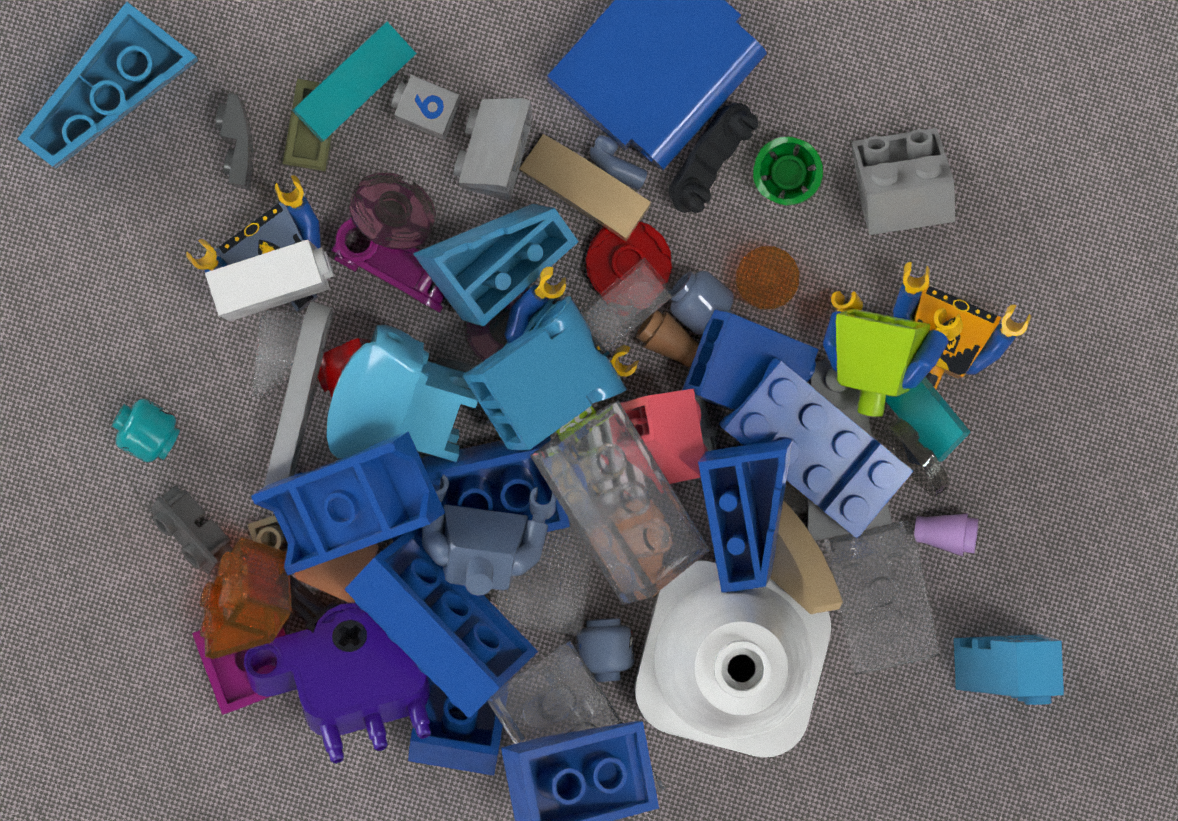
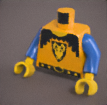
[893,262,1031,389]

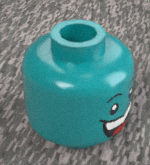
[111,398,180,463]

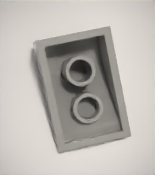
[453,98,533,201]

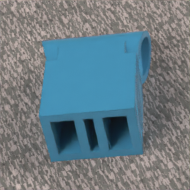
[462,296,627,450]

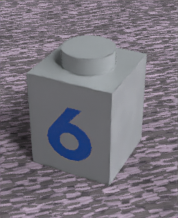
[391,75,461,140]

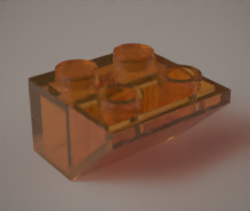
[200,537,292,659]

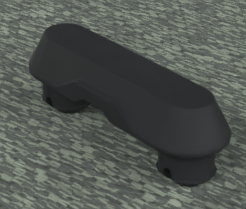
[669,103,758,213]

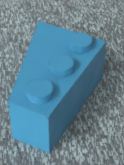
[413,204,579,326]

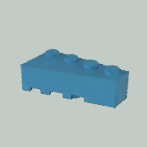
[17,2,198,169]

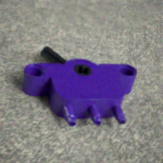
[244,575,431,763]

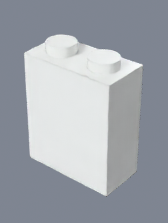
[205,240,334,321]

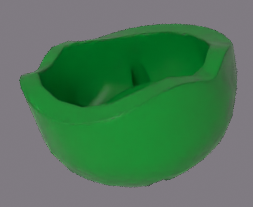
[753,137,824,206]

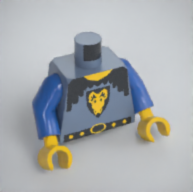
[186,175,321,312]

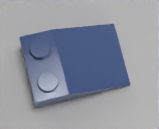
[408,677,511,776]
[501,721,659,821]

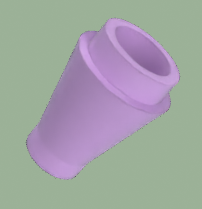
[914,513,979,556]

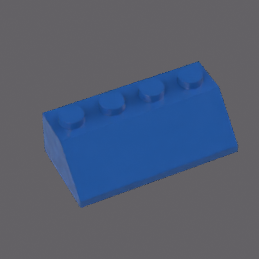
[392,436,570,542]
[344,528,538,718]

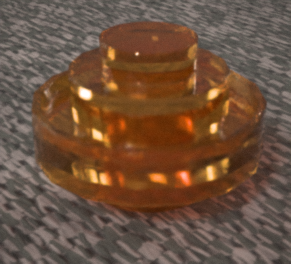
[736,246,800,310]

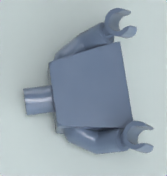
[422,475,556,595]

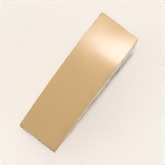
[519,134,651,242]
[770,500,843,614]

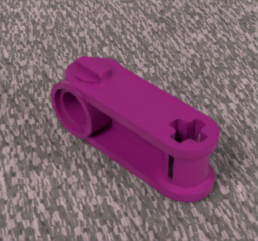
[331,215,445,313]

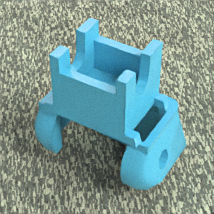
[327,325,478,462]

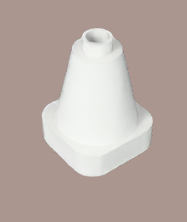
[635,560,831,757]

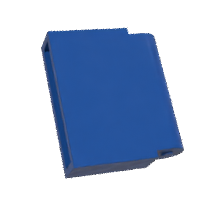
[547,0,767,170]

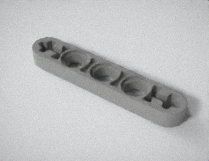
[264,302,333,487]

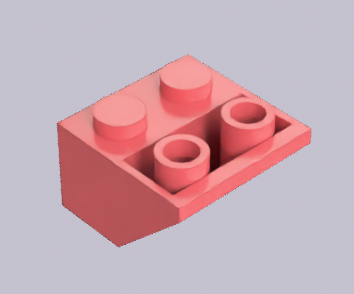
[607,389,708,486]

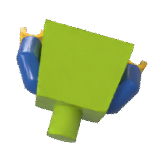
[823,291,963,417]

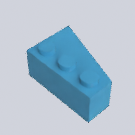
[954,634,1064,705]

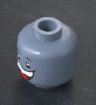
[576,618,635,682]

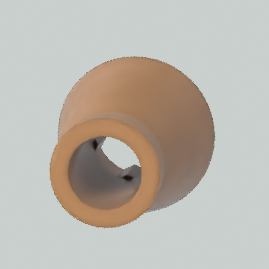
[636,309,699,368]

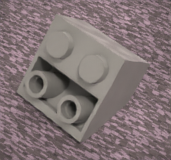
[851,128,955,235]

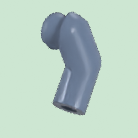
[589,135,647,190]

